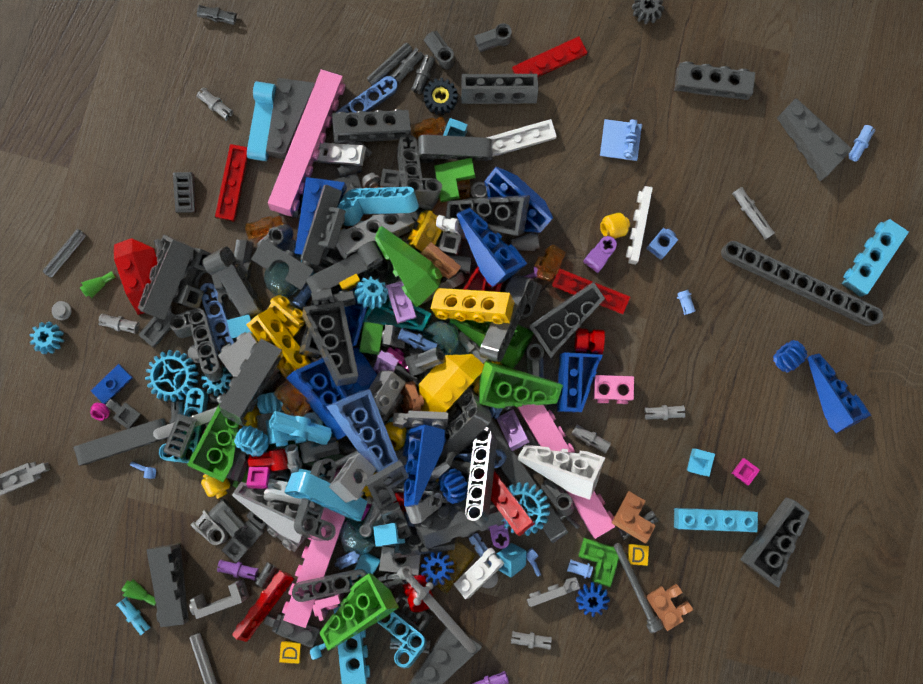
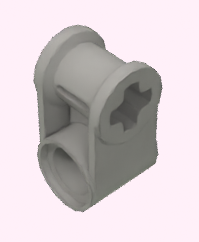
[405,492,443,524]
[191,509,229,545]

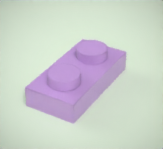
[386,281,416,324]
[373,350,399,374]
[497,410,529,451]

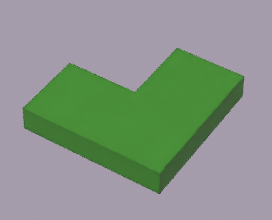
[435,158,476,202]
[578,538,619,587]

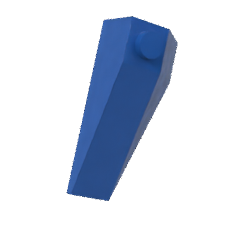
[457,208,527,287]
[807,354,871,433]
[403,424,446,507]

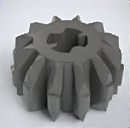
[632,0,664,25]

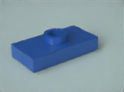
[91,364,133,405]

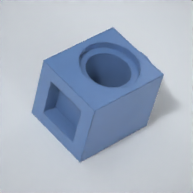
[646,227,678,260]

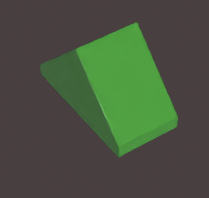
[359,322,383,355]

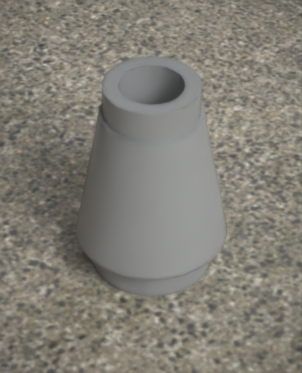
[512,232,540,251]

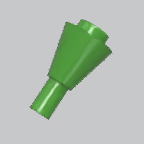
[80,271,116,298]
[121,579,156,606]

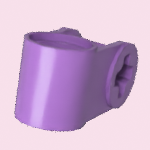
[583,236,617,273]
[488,521,510,549]

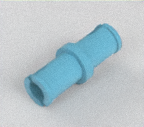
[116,597,151,636]

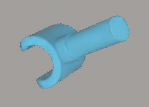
[310,643,326,660]

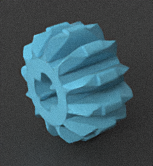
[354,276,388,310]
[29,322,64,354]
[202,364,233,396]
[257,391,291,414]
[234,426,269,456]

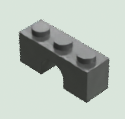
[251,239,316,292]
[172,248,211,309]

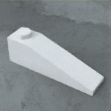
[518,445,605,500]

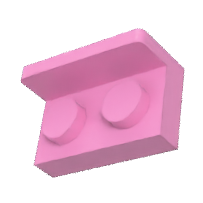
[313,593,344,621]

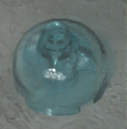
[264,262,299,297]
[422,321,460,355]
[339,518,376,555]

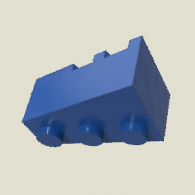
[557,352,603,413]

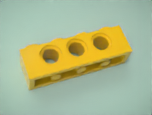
[431,288,515,324]
[246,308,311,387]

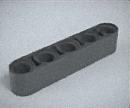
[479,274,534,362]
[73,418,168,466]
[465,427,497,527]

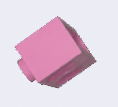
[592,375,634,404]

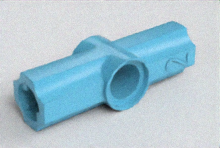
[269,411,331,445]

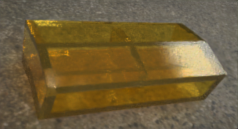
[430,540,476,594]

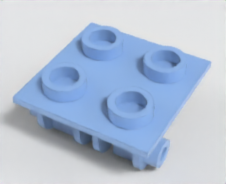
[600,119,642,161]

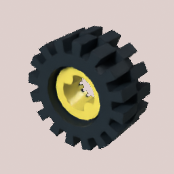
[424,78,458,115]

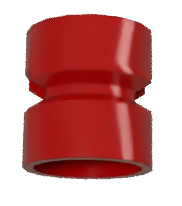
[575,328,605,355]
[403,575,434,612]

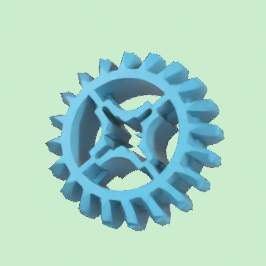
[145,350,199,402]
[502,482,550,536]

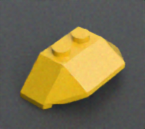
[419,354,484,412]

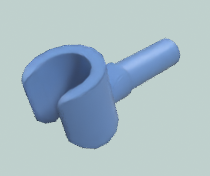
[130,461,156,479]
[526,548,541,576]

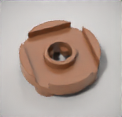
[400,381,424,414]

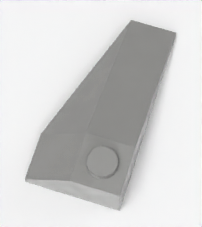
[232,482,314,543]

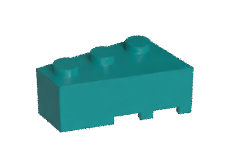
[363,295,432,333]

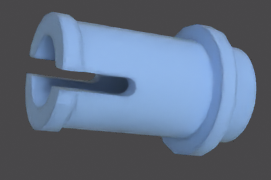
[677,290,696,315]
[567,559,593,579]

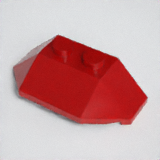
[114,238,158,315]

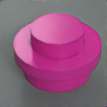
[90,403,110,421]

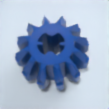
[773,340,808,373]
[438,468,468,504]
[421,551,455,586]
[576,582,610,617]

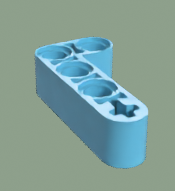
[247,81,276,161]
[337,187,419,226]
[159,388,208,463]
[284,472,367,521]
[377,612,427,668]

